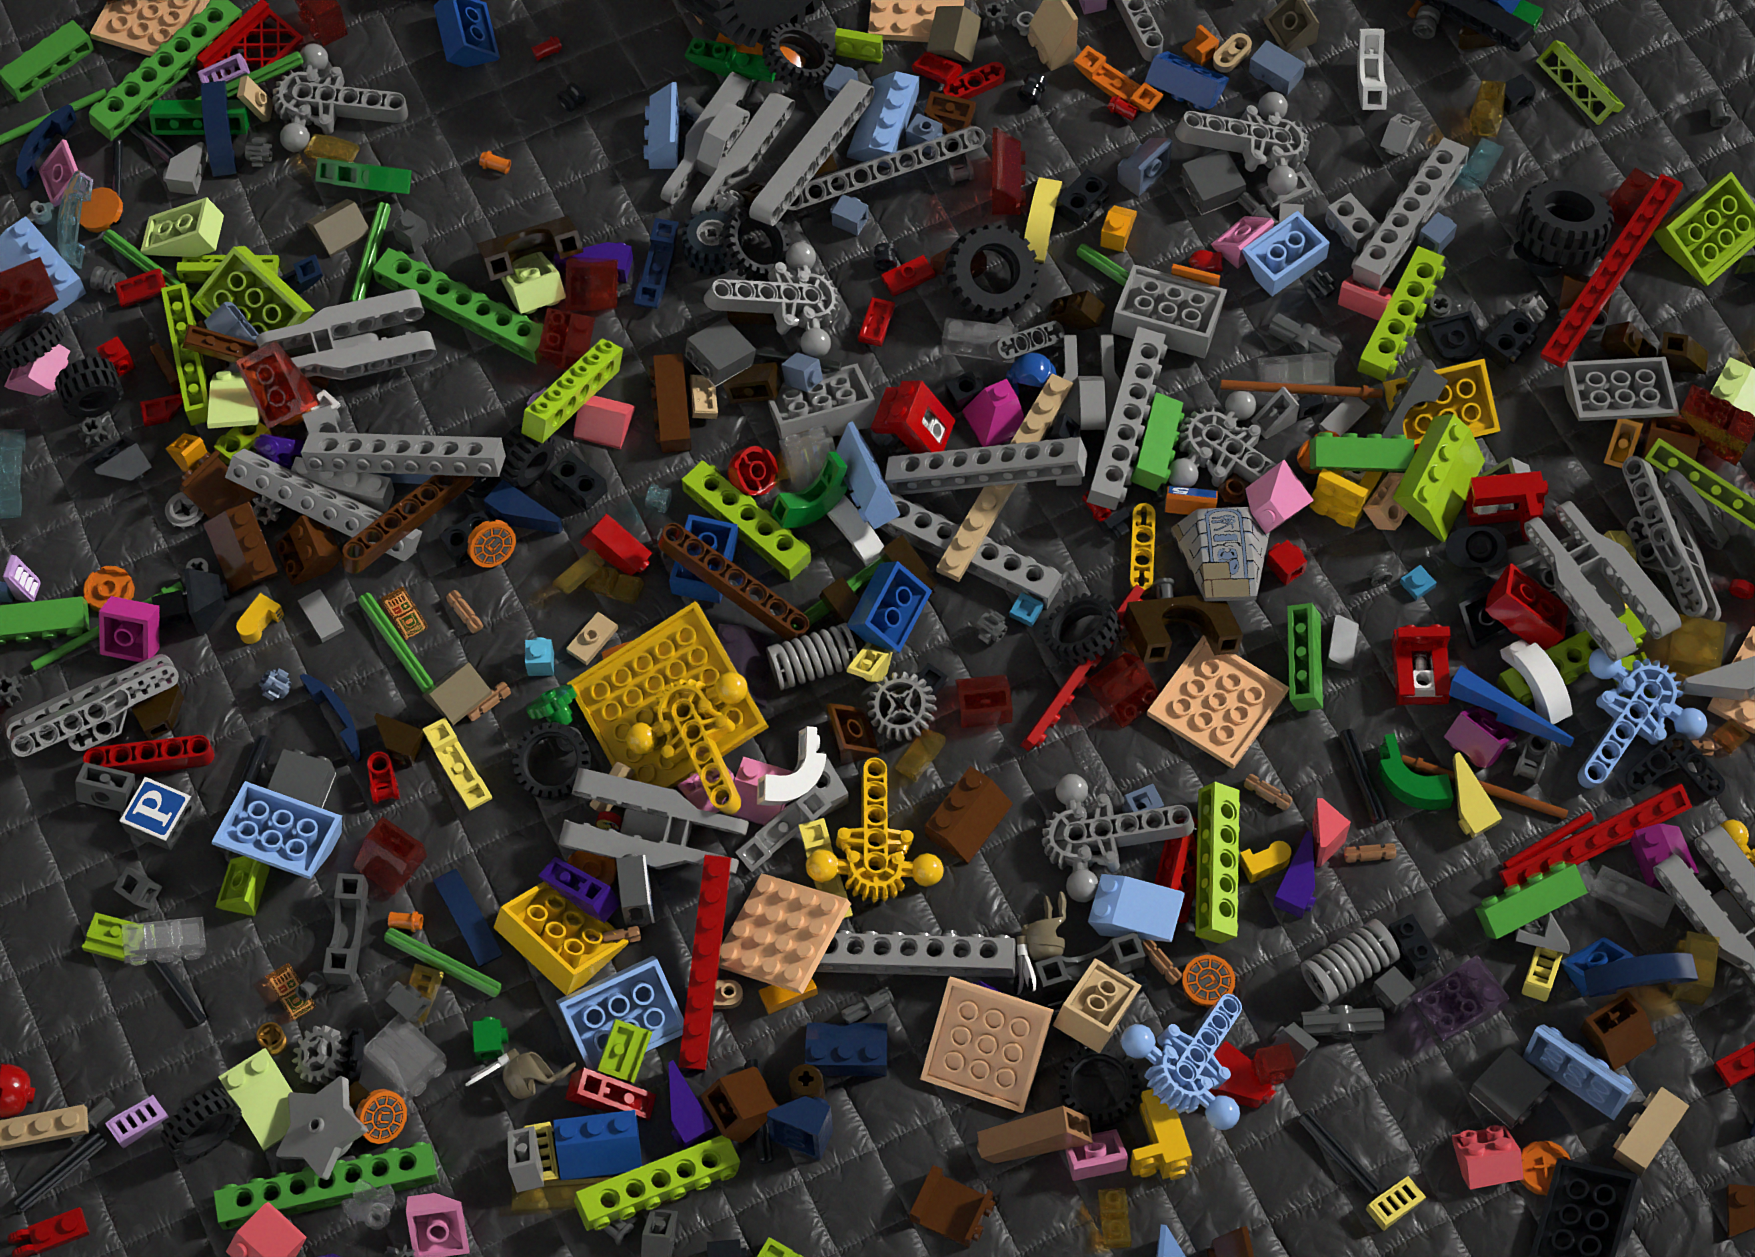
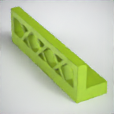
[1536,40,1625,125]
[176,255,279,283]

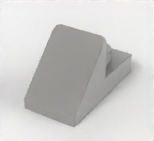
[1515,912,1570,954]

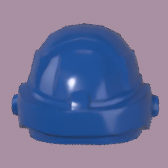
[1006,353,1057,397]

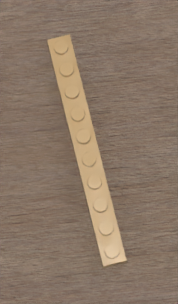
[936,374,1074,582]

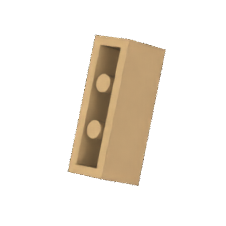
[1612,1087,1689,1177]

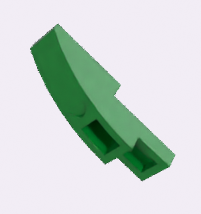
[684,37,776,85]
[315,158,412,194]

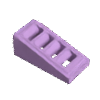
[197,53,250,84]
[3,555,41,602]
[105,1095,169,1149]

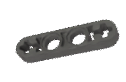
[989,321,1064,362]
[1661,469,1730,550]

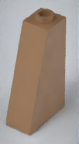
[977,1106,1093,1163]

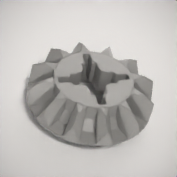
[165,492,204,529]

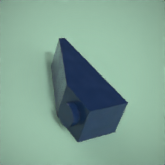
[484,479,563,534]

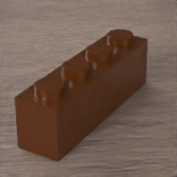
[649,353,692,453]

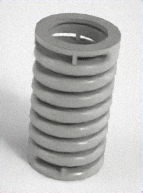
[766,622,858,691]
[1301,919,1400,1004]

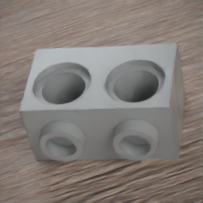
[1325,193,1379,253]

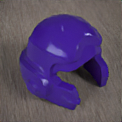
[253,434,305,470]

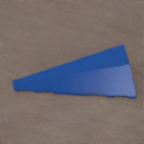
[1449,666,1574,747]

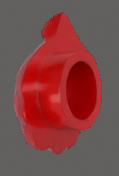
[1188,250,1223,273]

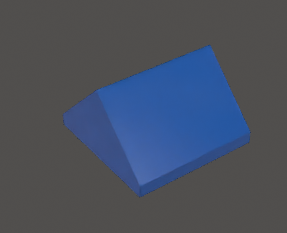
[1560,937,1633,997]

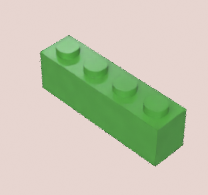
[0,20,94,102]
[1130,392,1184,491]
[1310,432,1414,472]
[0,596,90,645]
[1287,603,1323,712]
[1474,861,1588,939]

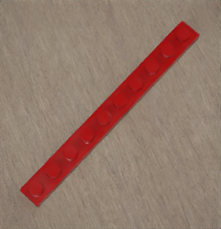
[1540,173,1683,368]

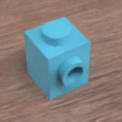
[525,637,554,676]

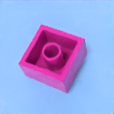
[99,596,160,662]

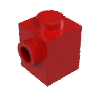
[96,336,135,377]
[1266,540,1307,586]

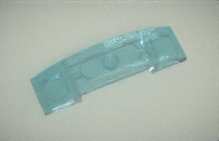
[57,170,93,269]
[0,428,26,519]

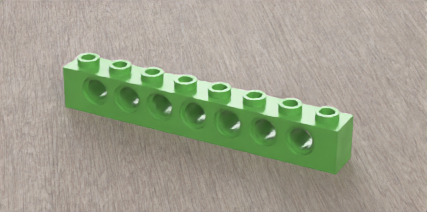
[89,0,242,141]
[373,248,553,365]
[214,1142,439,1230]

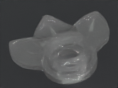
[341,1179,395,1230]

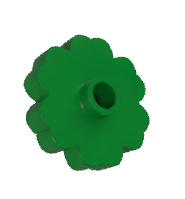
[526,684,577,725]

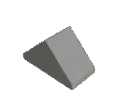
[1251,387,1299,439]

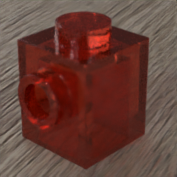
[1251,1043,1297,1085]

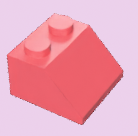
[226,1202,307,1257]

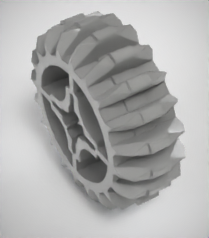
[867,672,937,741]

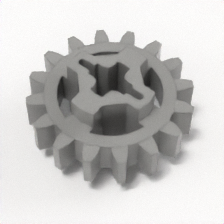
[292,1025,349,1085]

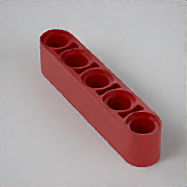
[83,735,215,775]

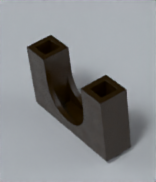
[476,215,583,281]
[819,534,939,644]
[1123,594,1243,663]

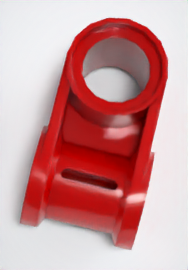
[367,752,400,805]

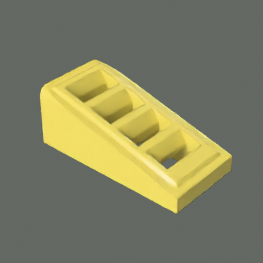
[1522,946,1563,1002]
[523,1122,559,1182]
[1366,1176,1426,1231]

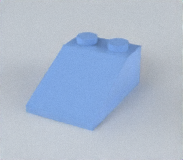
[1088,874,1185,942]

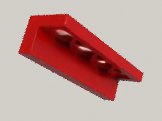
[1154,816,1198,923]

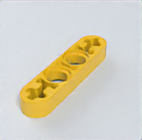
[1130,503,1156,596]

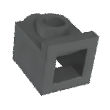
[113,867,162,909]
[385,981,432,1023]

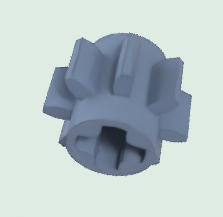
[259,668,292,701]

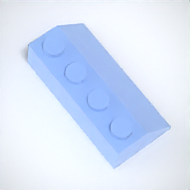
[847,71,919,168]
[836,421,900,529]

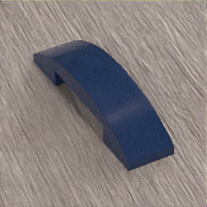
[201,80,237,177]
[16,104,77,190]
[634,218,679,309]
[279,254,323,295]
[300,673,361,763]
[433,868,503,968]
[1584,953,1698,998]

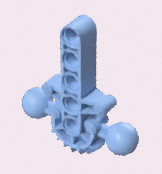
[1578,648,1707,789]
[1121,994,1242,1130]

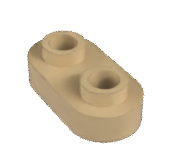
[1213,33,1252,72]
[714,980,743,1009]

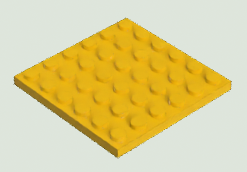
[567,601,768,789]

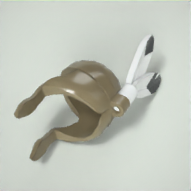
[1013,892,1066,995]
[465,1048,576,1100]

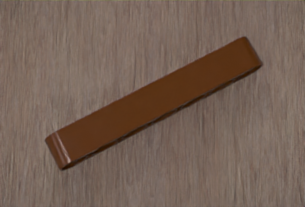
[342,475,474,574]
[658,523,809,642]

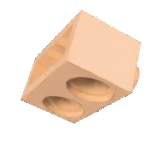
[1362,472,1408,530]

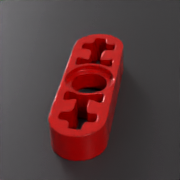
[943,62,1006,100]

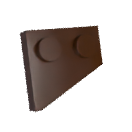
[924,91,976,134]
[1726,1184,1755,1239]

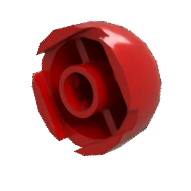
[728,446,778,496]
[0,1063,35,1118]

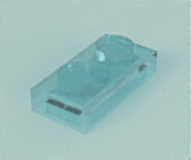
[1461,137,1504,187]

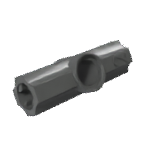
[1268,313,1342,367]
[1300,1005,1384,1039]

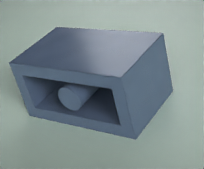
[1249,40,1305,95]

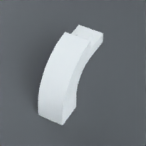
[1357,29,1387,110]
[1501,639,1573,724]
[757,726,826,806]

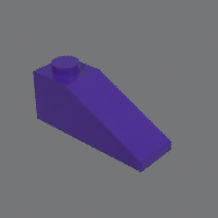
[554,242,633,283]
[1273,830,1317,919]
[539,857,621,923]
[668,1060,715,1149]

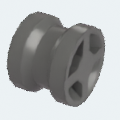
[90,266,118,294]

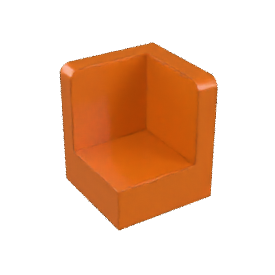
[1182,24,1219,66]

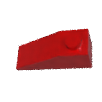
[565,1068,656,1121]

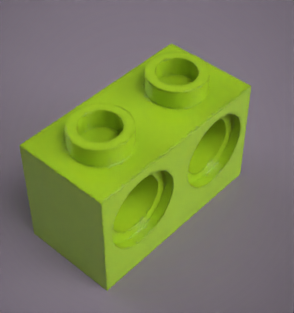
[214,421,271,466]

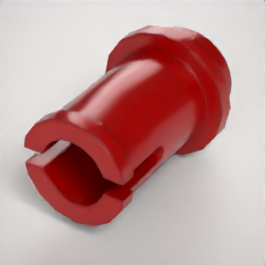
[531,36,563,61]
[1107,96,1139,122]
[1082,490,1111,522]

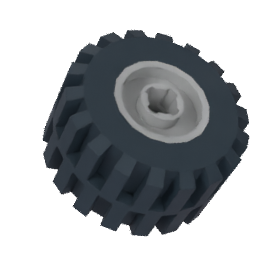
[682,209,743,275]

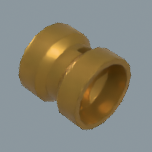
[256,1022,288,1056]

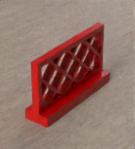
[196,0,303,99]

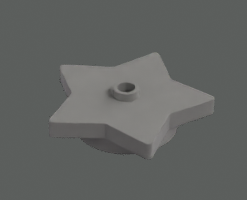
[276,1076,368,1180]

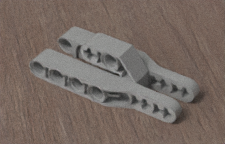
[661,72,795,215]
[256,289,437,384]
[1054,334,1131,486]
[1622,456,1721,625]
[1524,501,1681,662]
[5,654,179,757]
[558,768,749,874]
[1653,825,1755,984]

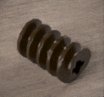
[789,1064,825,1101]

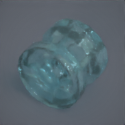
[645,483,672,513]

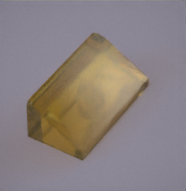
[552,549,604,594]
[895,729,946,782]

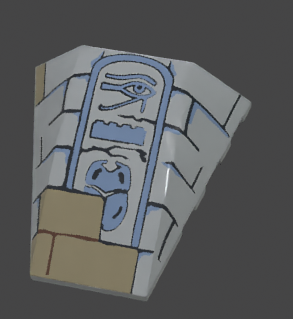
[1171,507,1270,601]

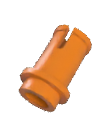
[479,151,511,174]
[388,911,423,932]

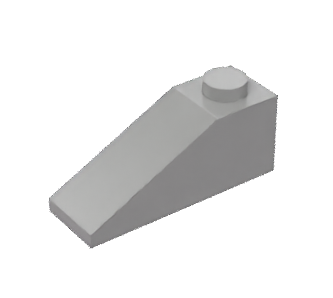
[1681,656,1755,700]

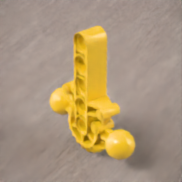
[626,672,748,815]
[805,758,944,903]

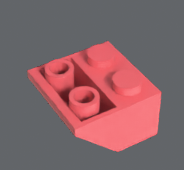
[1452,1125,1523,1190]

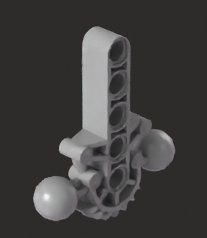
[272,44,408,152]
[1175,92,1310,195]
[704,242,841,358]
[1168,390,1306,489]
[1042,774,1194,902]

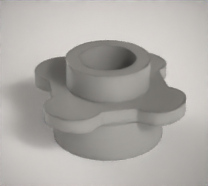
[1012,11,1034,36]
[27,201,54,225]

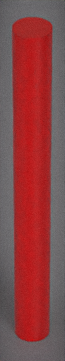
[1502,811,1594,869]

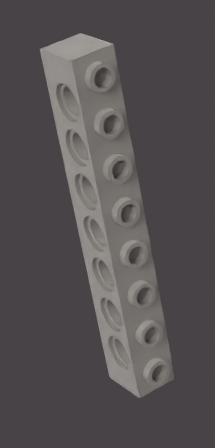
[1351,137,1469,291]
[1087,327,1168,510]
[301,432,506,477]
[885,437,1087,495]
[225,448,422,561]
[870,492,1062,609]
[815,930,1017,978]

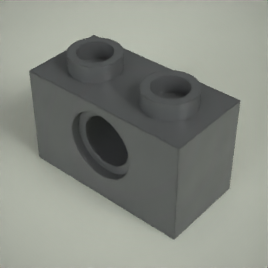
[75,762,135,812]

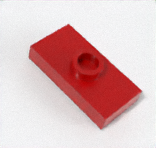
[912,51,963,86]
[881,255,935,297]
[114,268,166,308]
[858,297,895,347]

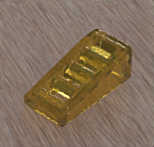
[399,964,444,1022]

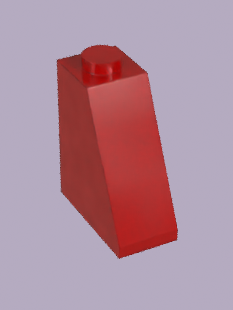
[579,513,652,576]
[1208,1040,1277,1109]

